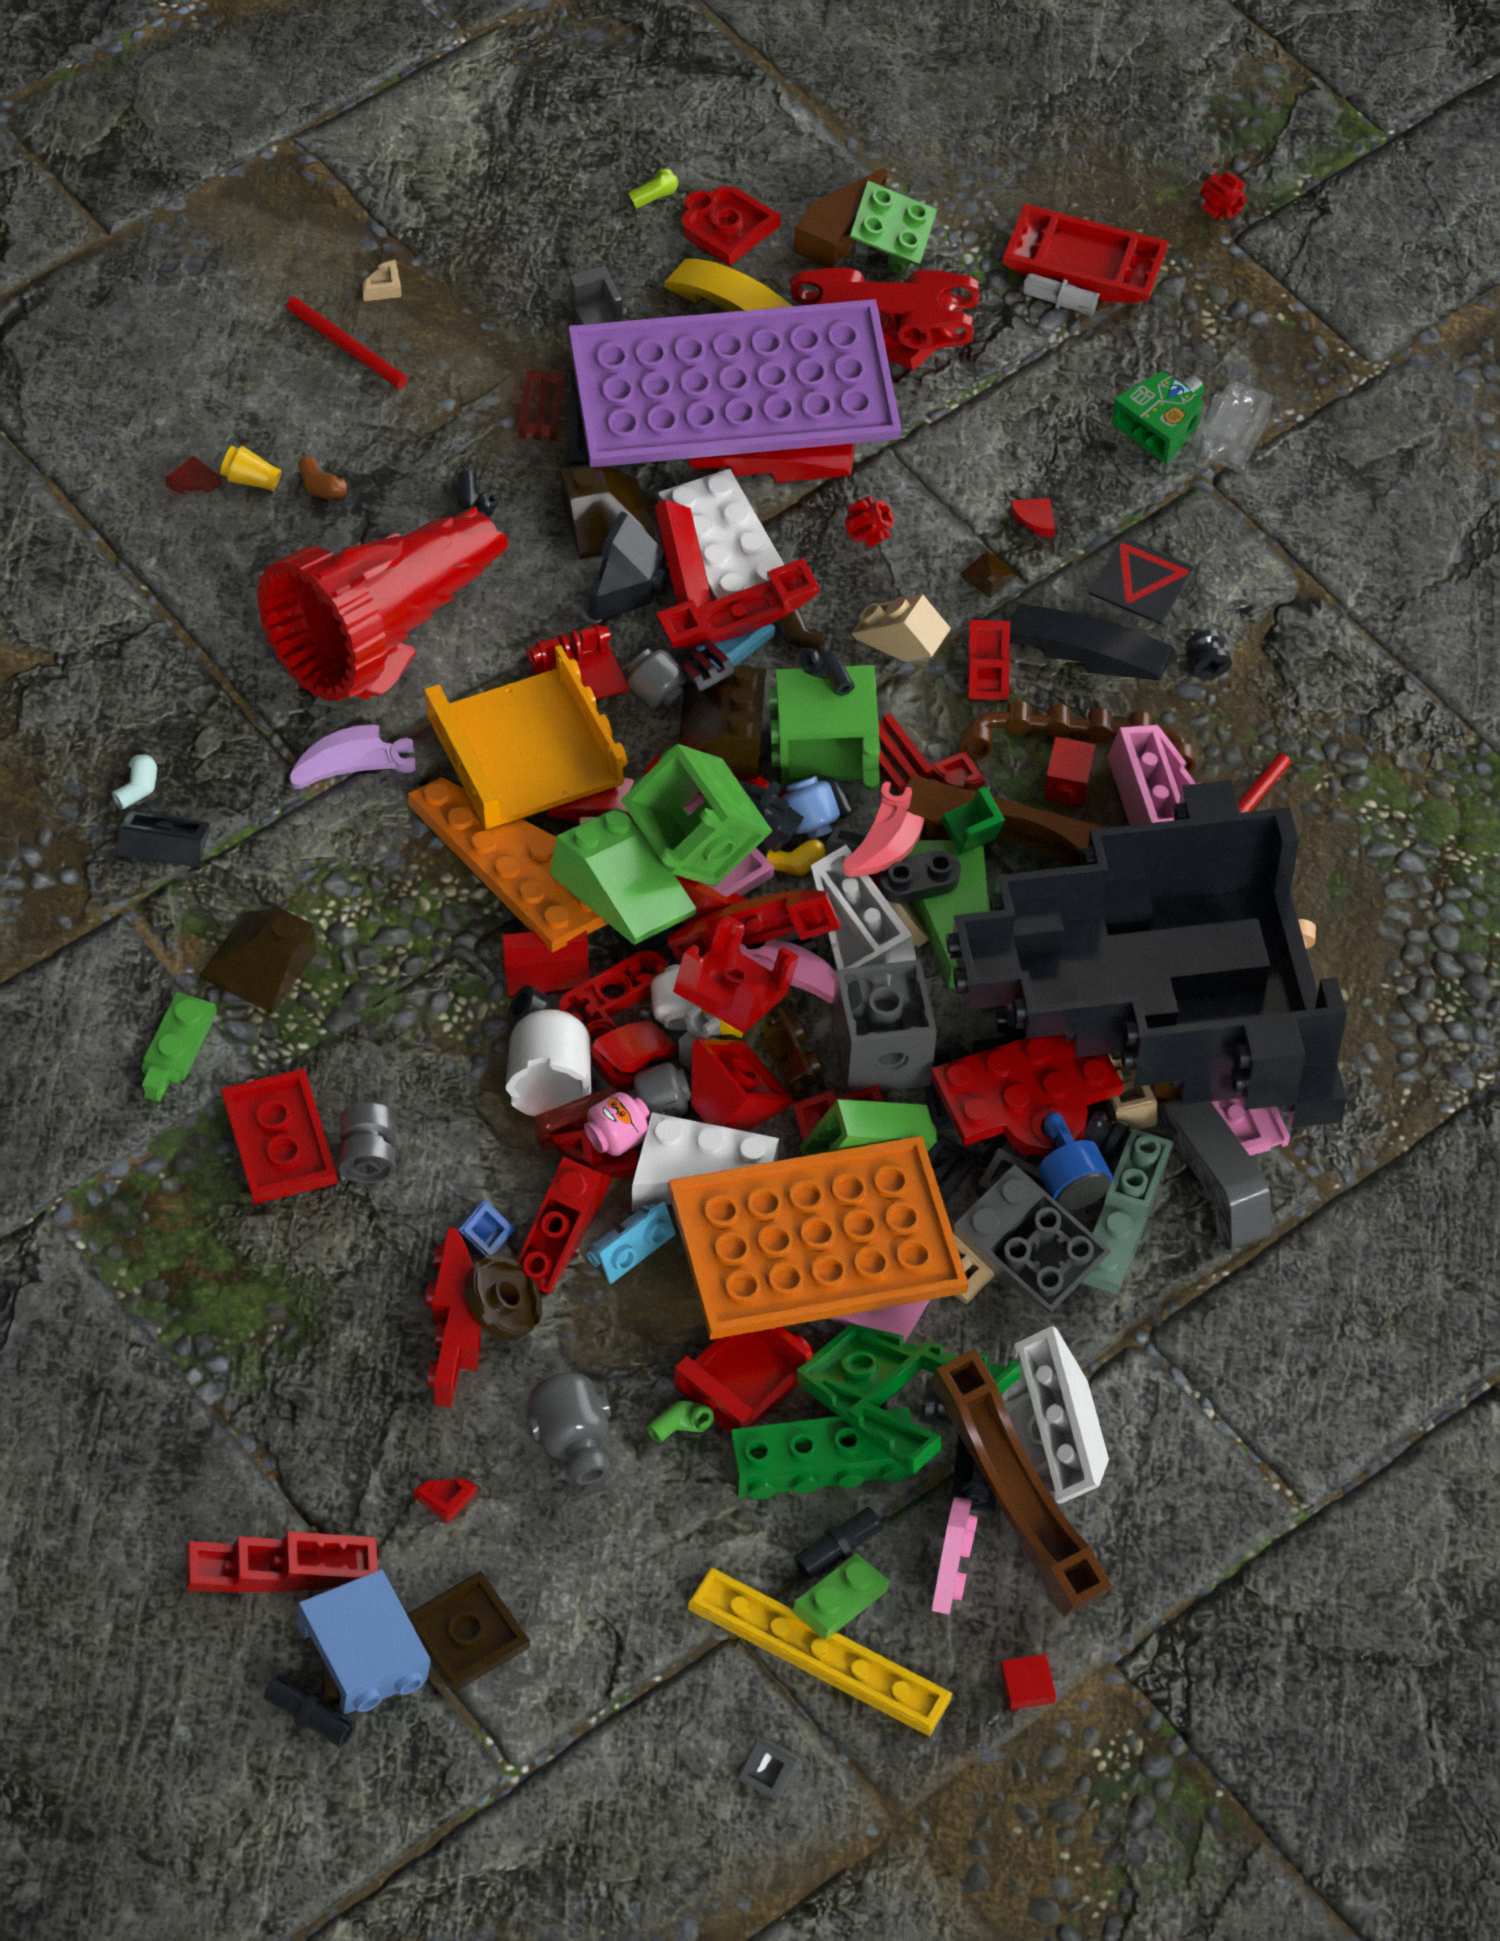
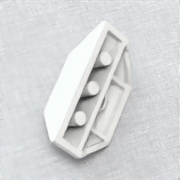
[1001,1326,1109,1504]

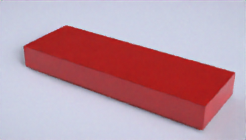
[655,499,712,607]

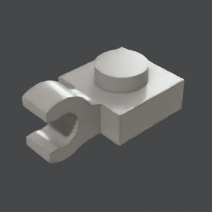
[679,1005,720,1072]

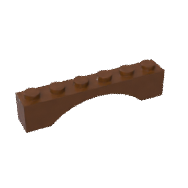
[903,775,1105,867]
[929,1348,1112,1618]

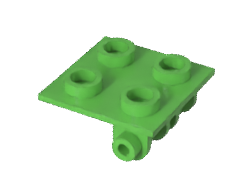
[849,181,937,273]

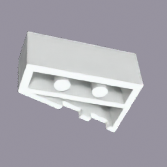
[811,845,916,970]
[632,1113,779,1212]

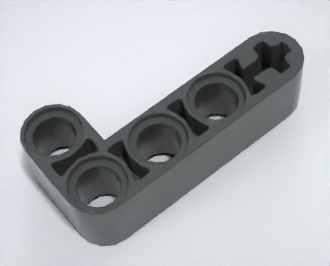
[1159,1097,1271,1250]

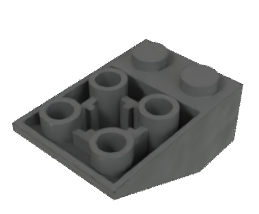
[954,1164,1111,1313]

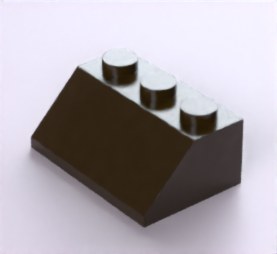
[678,665,766,779]

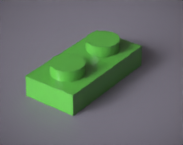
[792,1553,890,1641]

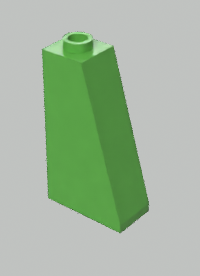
[901,840,989,989]

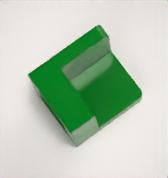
[940,786,1005,855]

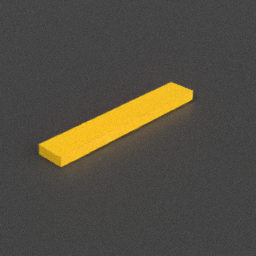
[688,1567,952,1737]

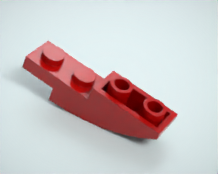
[426,1227,481,1407]

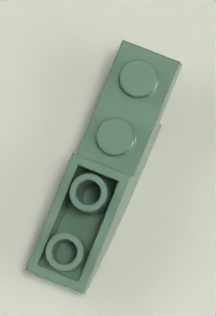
[1081,1128,1173,1295]

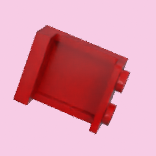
[674,1327,813,1434]

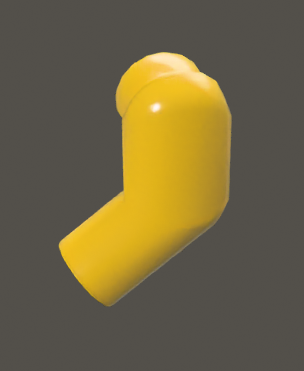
[766,839,826,876]

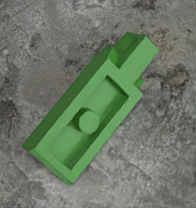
[141,992,217,1103]

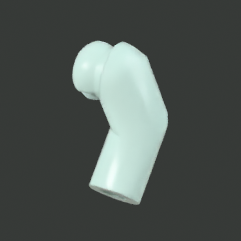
[112,754,157,810]

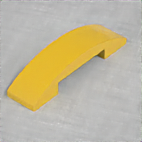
[664,258,792,312]

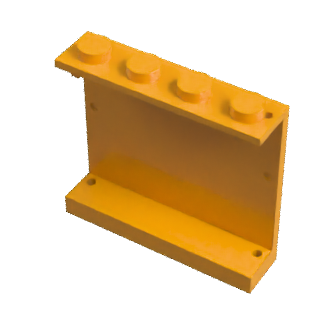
[424,645,628,830]

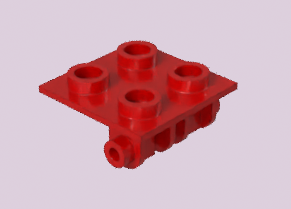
[526,623,629,700]

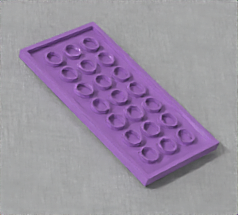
[568,299,902,467]

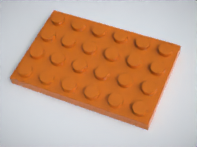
[668,1136,969,1340]

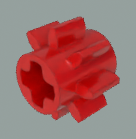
[1200,172,1247,220]
[845,495,894,548]

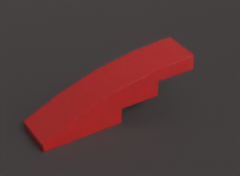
[689,443,855,483]
[185,1531,378,1593]

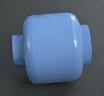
[782,776,840,840]

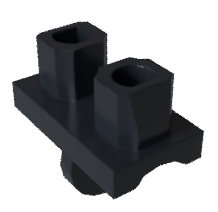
[739,779,804,852]

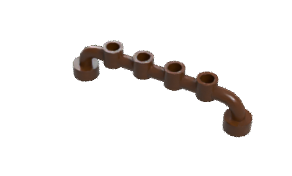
[960,701,1196,774]

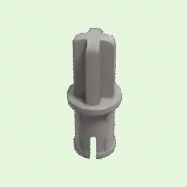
[1023,273,1100,317]

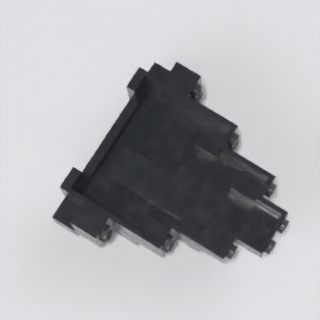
[946,780,1347,1128]

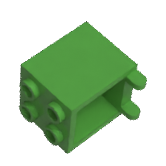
[769,665,880,791]
[621,744,772,887]

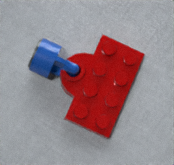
[931,1035,1124,1210]

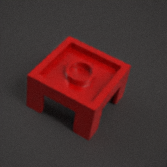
[673,915,799,1033]

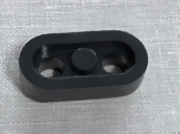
[879,851,961,904]

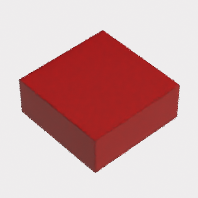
[1000,1654,1056,1710]

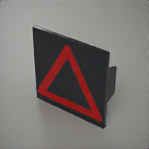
[1089,537,1194,625]

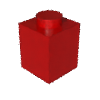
[1043,736,1096,807]

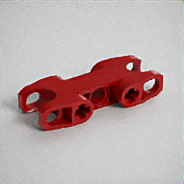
[790,268,980,350]

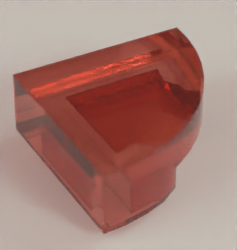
[165,456,222,494]

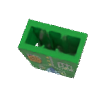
[1111,372,1205,464]

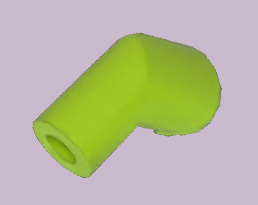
[628,168,678,209]

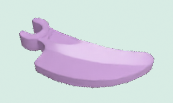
[290,725,416,789]

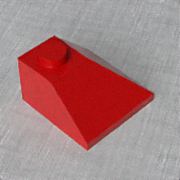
[691,1038,794,1132]

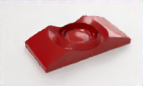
[1003,203,1169,303]

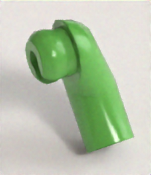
[646,1401,715,1443]

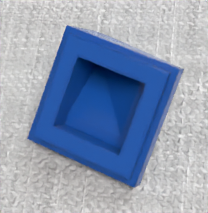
[454,1199,515,1259]

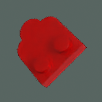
[682,186,781,266]

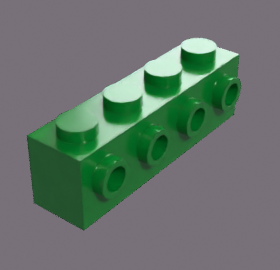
[730,1407,916,1499]

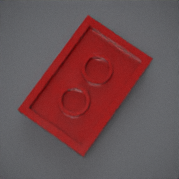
[221,1068,338,1205]

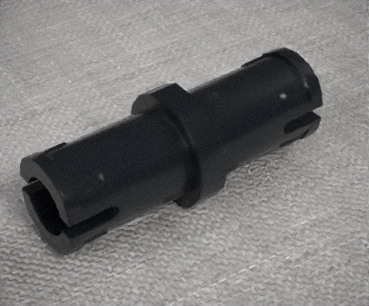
[793,1507,883,1579]
[263,1674,356,1748]

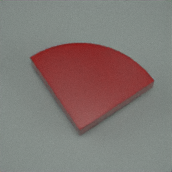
[1010,498,1055,537]
[930,750,985,791]
[413,1477,477,1524]

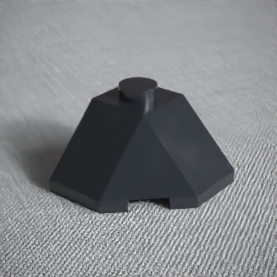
[589,511,669,621]

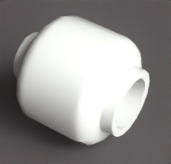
[651,965,702,1031]

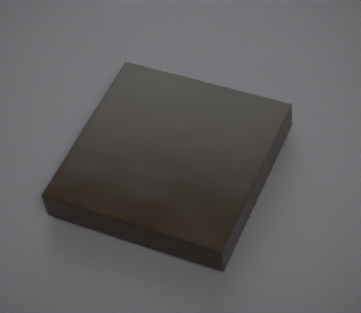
[407,1571,530,1694]

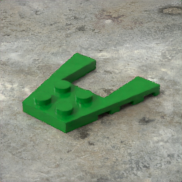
[797,1324,1021,1474]

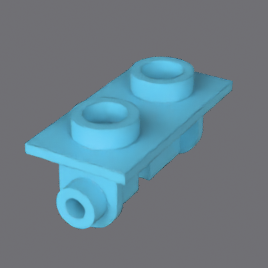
[586,1201,676,1284]

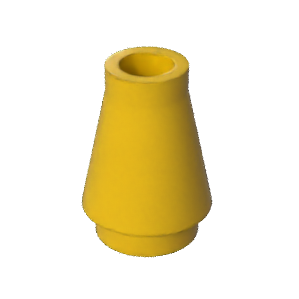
[220,445,282,492]

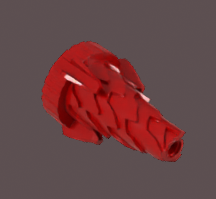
[257,506,508,701]

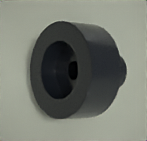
[508,985,550,1025]

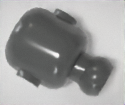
[526,1372,611,1485]

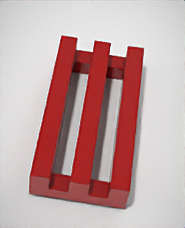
[878,713,933,795]

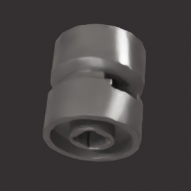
[339,1103,397,1183]

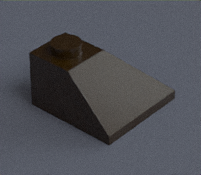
[561,464,657,559]
[200,907,317,1013]

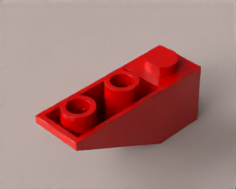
[517,1156,613,1294]

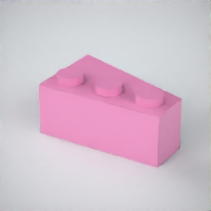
[1107,725,1201,825]

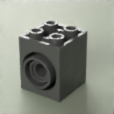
[831,959,937,1094]

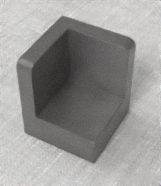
[569,266,622,325]

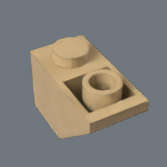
[851,594,951,662]

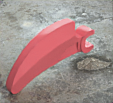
[842,781,924,877]

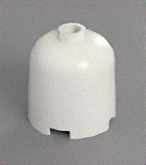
[506,1010,591,1118]

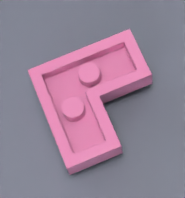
[932,1497,978,1615]

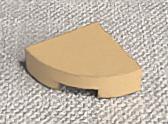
[363,260,401,301]
[887,900,930,947]

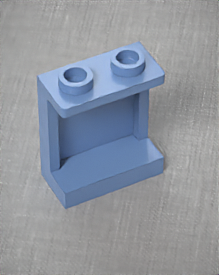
[296,1569,431,1714]

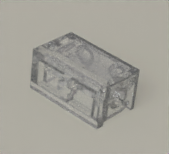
[1195,380,1273,474]

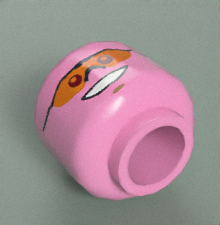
[584,1092,651,1156]

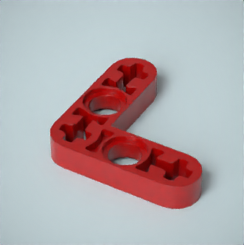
[559,951,667,1093]

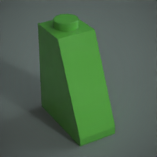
[799,1099,937,1157]

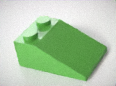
[550,807,696,945]

